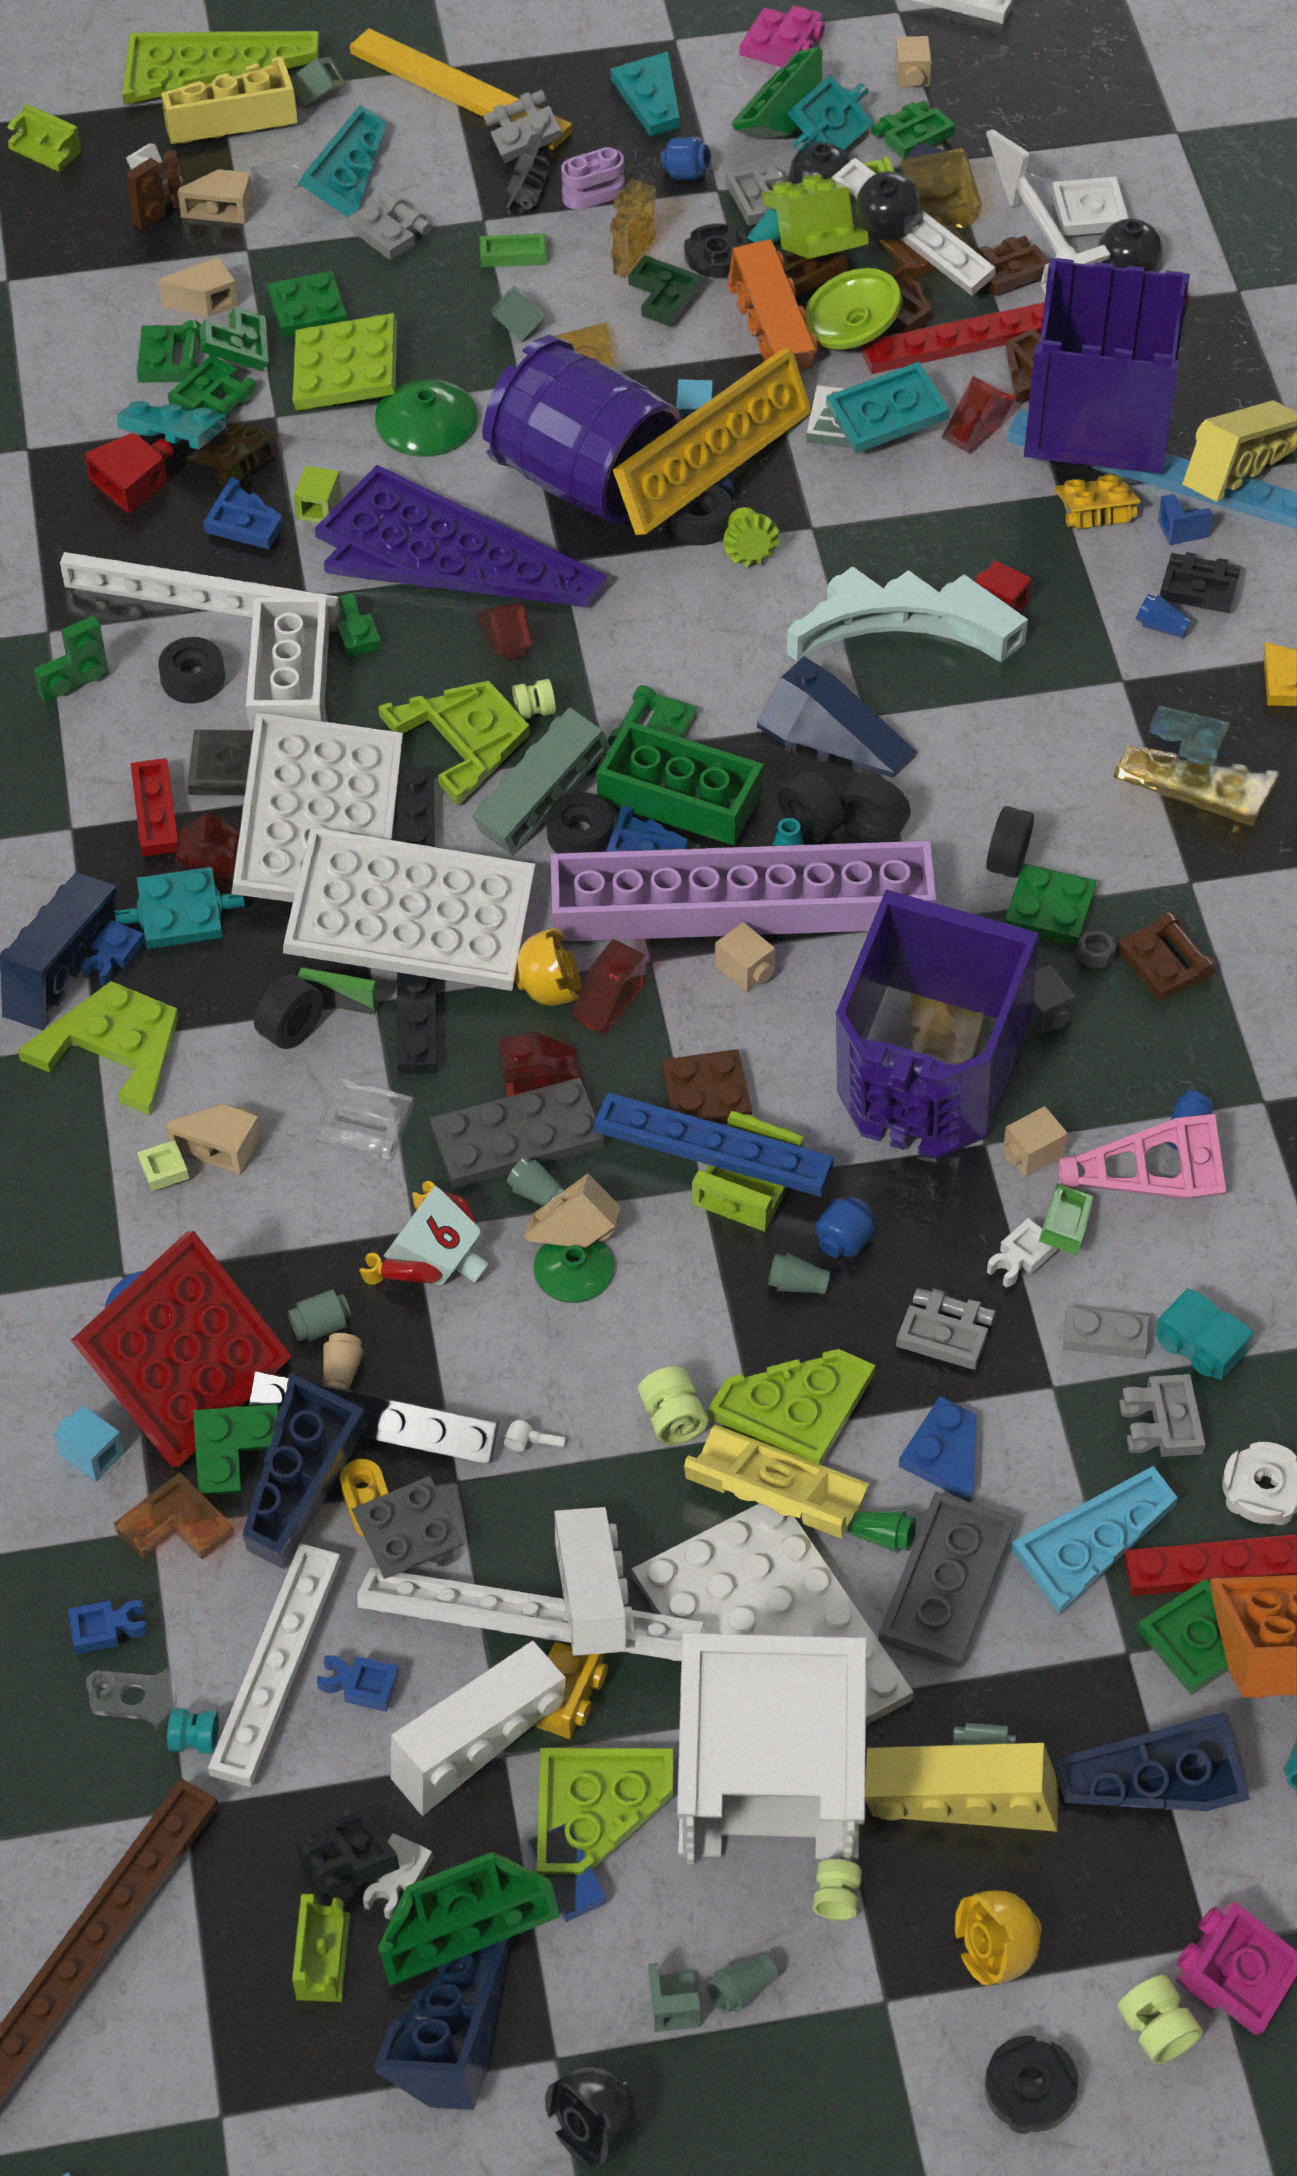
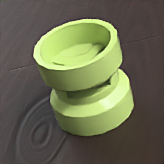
[512,679,556,720]
[812,1859,862,1920]

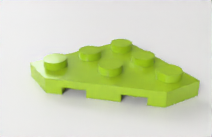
[707,1349,875,1465]
[537,1748,673,1876]

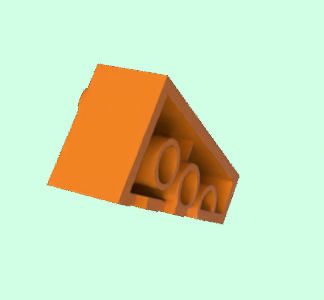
[727,239,818,371]

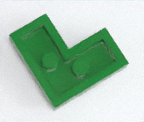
[199,306,269,372]
[33,615,109,702]
[193,1404,278,1496]

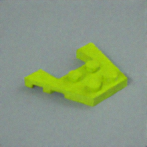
[378,680,530,805]
[18,981,179,1115]

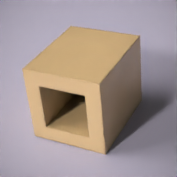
[895,36,931,87]
[715,922,775,992]
[1002,1106,1068,1177]

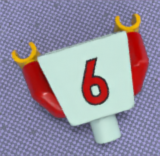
[359,1181,489,1285]

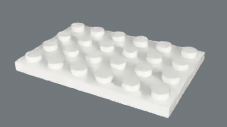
[232,712,403,902]
[283,827,535,991]
[631,1503,914,1725]

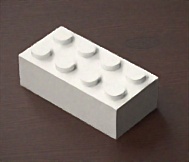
[246,596,330,735]

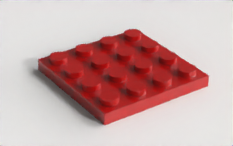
[70,1231,292,1467]

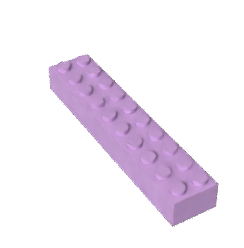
[550,841,936,942]

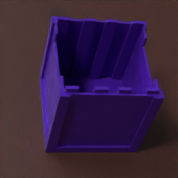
[1023,258,1190,474]

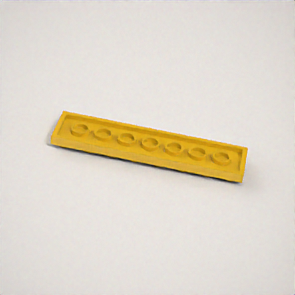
[613,349,812,535]

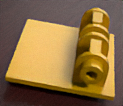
[1054,475,1140,530]

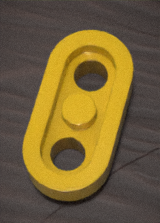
[340,1459,388,1538]

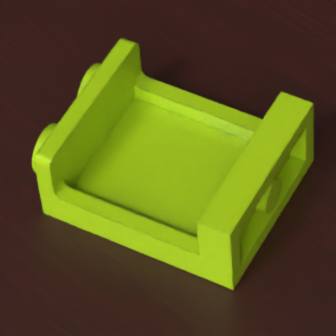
[692,1111,804,1232]

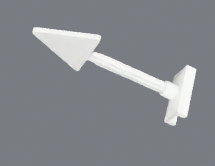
[986,130,1110,294]

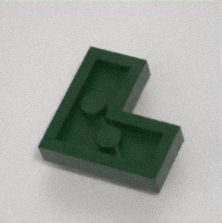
[628,255,703,327]

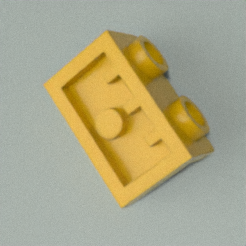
[533,1641,608,1739]

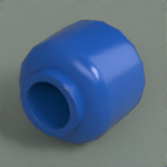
[661,137,711,181]
[815,1197,875,1258]

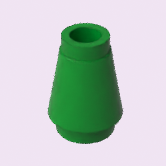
[851,1511,917,1553]

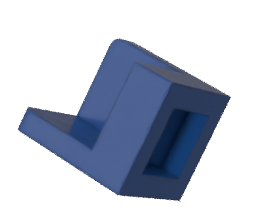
[1158,493,1213,545]

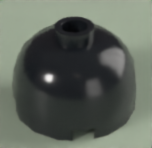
[789,142,850,185]
[856,171,923,240]
[1098,218,1164,272]
[545,2067,636,2166]

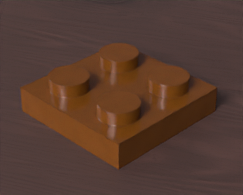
[661,1049,752,1125]

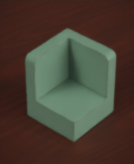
[290,57,346,106]
[491,285,545,341]
[648,1963,701,2032]

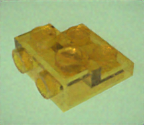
[900,147,982,227]
[610,179,656,278]

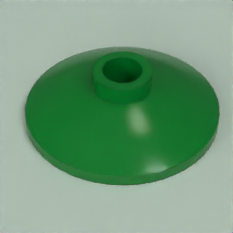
[533,1239,614,1303]

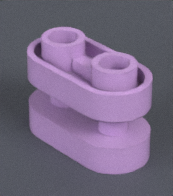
[561,147,624,210]

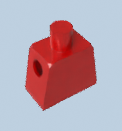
[85,433,174,514]

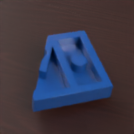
[203,477,283,549]
[606,805,687,852]
[899,1396,976,1502]

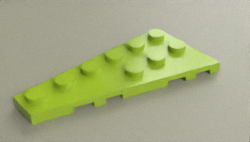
[122,31,320,105]

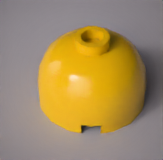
[514,927,582,1006]
[955,1890,1041,1986]

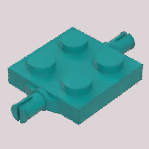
[787,74,874,152]
[114,867,245,949]

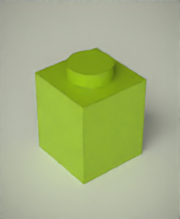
[294,465,342,523]

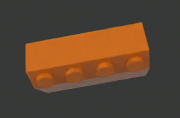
[1210,1575,1297,1698]

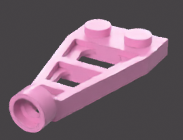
[1058,1114,1226,1199]

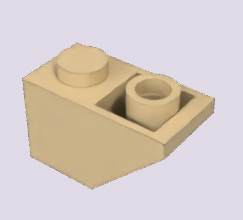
[158,257,238,317]

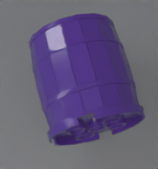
[482,335,682,524]

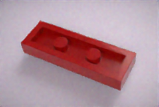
[130,758,180,857]

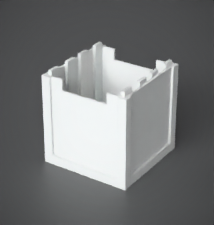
[677,1633,866,1864]

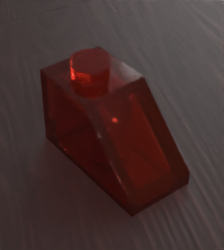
[941,376,1016,454]
[475,603,534,659]
[175,812,240,879]
[572,939,646,1035]
[497,1032,583,1097]

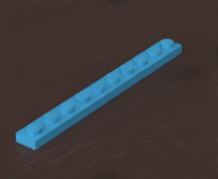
[1007,409,1297,529]

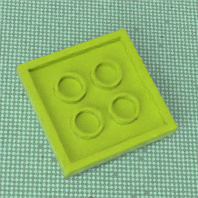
[293,313,397,411]

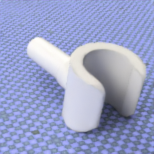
[504,1420,565,1452]

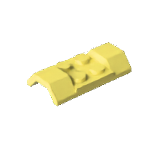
[684,1424,869,1539]

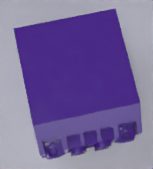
[836,889,1039,1159]

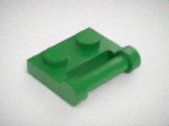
[137,320,201,383]
[608,685,697,746]

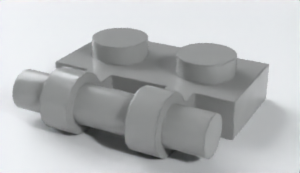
[483,90,563,163]
[726,166,788,226]
[347,192,432,260]
[896,1288,996,1370]

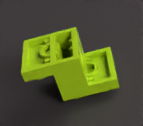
[762,175,869,259]

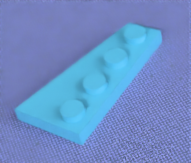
[1011,1466,1178,1615]

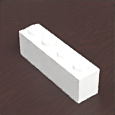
[555,1507,633,1656]

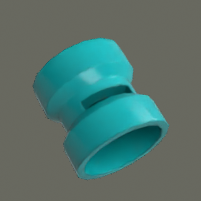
[167,1707,219,1755]

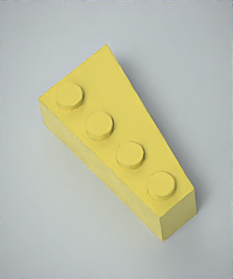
[161,56,298,144]
[1182,400,1297,502]
[865,1743,1059,1832]

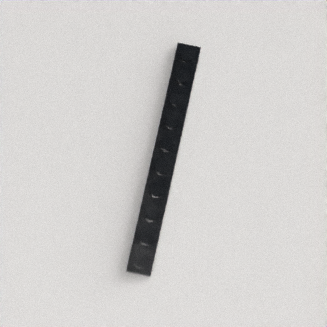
[397,766,437,1074]

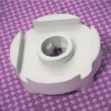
[1222,1442,1297,1525]

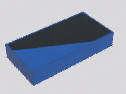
[527,1823,607,1922]

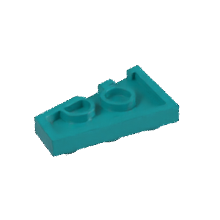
[610,51,679,136]
[117,401,226,450]

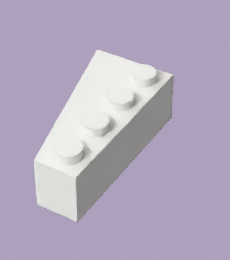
[391,1641,566,1816]

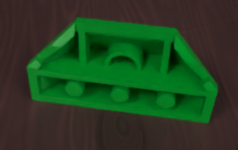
[731,46,822,139]
[378,1852,560,1986]

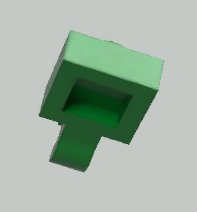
[336,593,381,658]

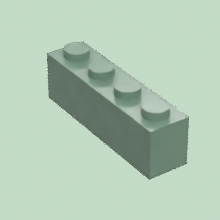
[472,707,610,856]

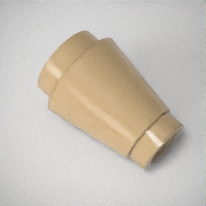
[323,1333,364,1389]

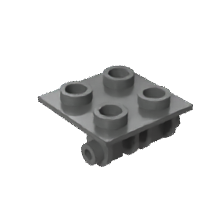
[506,122,550,209]
[352,1476,463,1579]

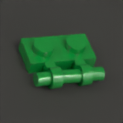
[871,100,956,160]
[168,356,257,420]

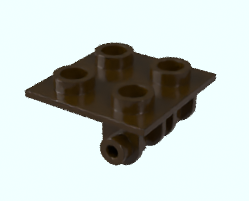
[187,423,278,486]

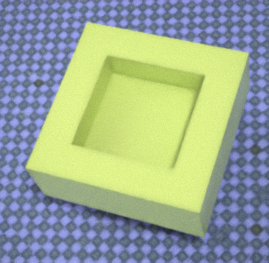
[137,1140,189,1192]

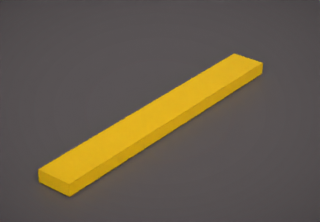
[350,28,572,150]

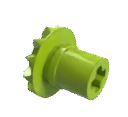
[723,507,780,568]

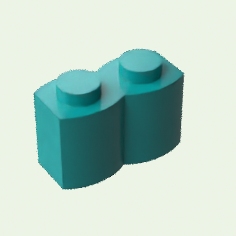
[1155,1288,1254,1381]

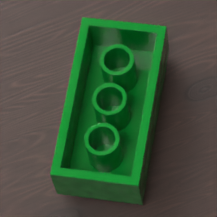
[597,720,764,846]

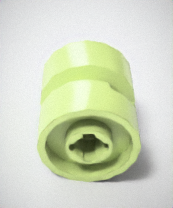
[638,1366,708,1445]
[1117,1975,1204,2065]

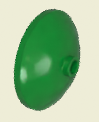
[375,379,478,457]

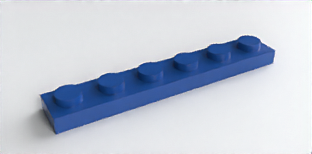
[594,1093,834,1197]

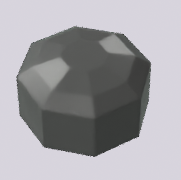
[1077,930,1116,969]

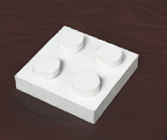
[1051,176,1128,236]

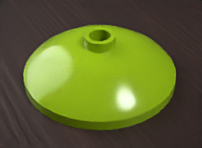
[805,268,902,349]

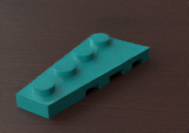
[298,104,387,217]

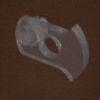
[86,1667,177,1731]

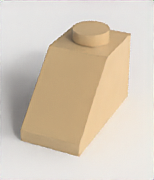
[178,169,253,224]
[165,1104,262,1175]
[524,1173,620,1248]

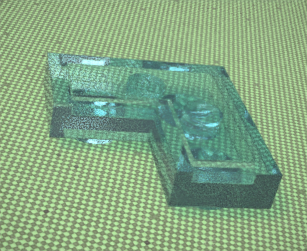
[1149,706,1230,764]

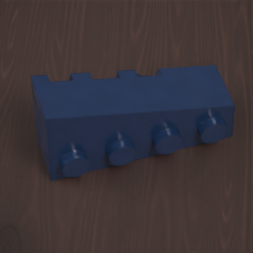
[0,872,116,1031]
[242,1372,367,1569]

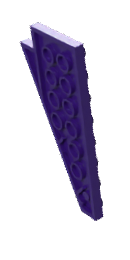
[315,465,608,607]

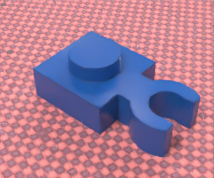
[82,920,145,986]
[68,1600,148,1655]
[317,1655,399,1712]

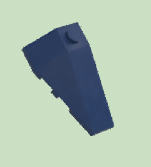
[757,656,917,778]
[1053,1712,1251,1811]
[374,1937,511,2110]

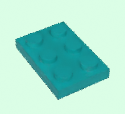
[826,362,950,454]

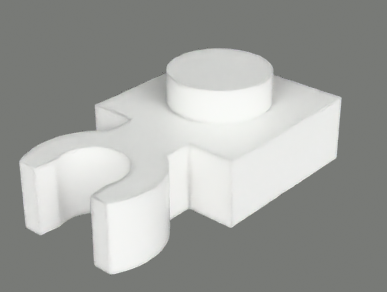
[987,1218,1058,1287]
[363,1833,433,1920]

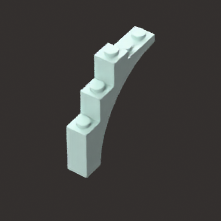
[787,566,1028,662]

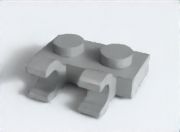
[1119,1374,1206,1457]

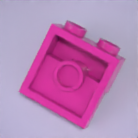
[739,5,825,67]
[1175,1902,1297,2035]

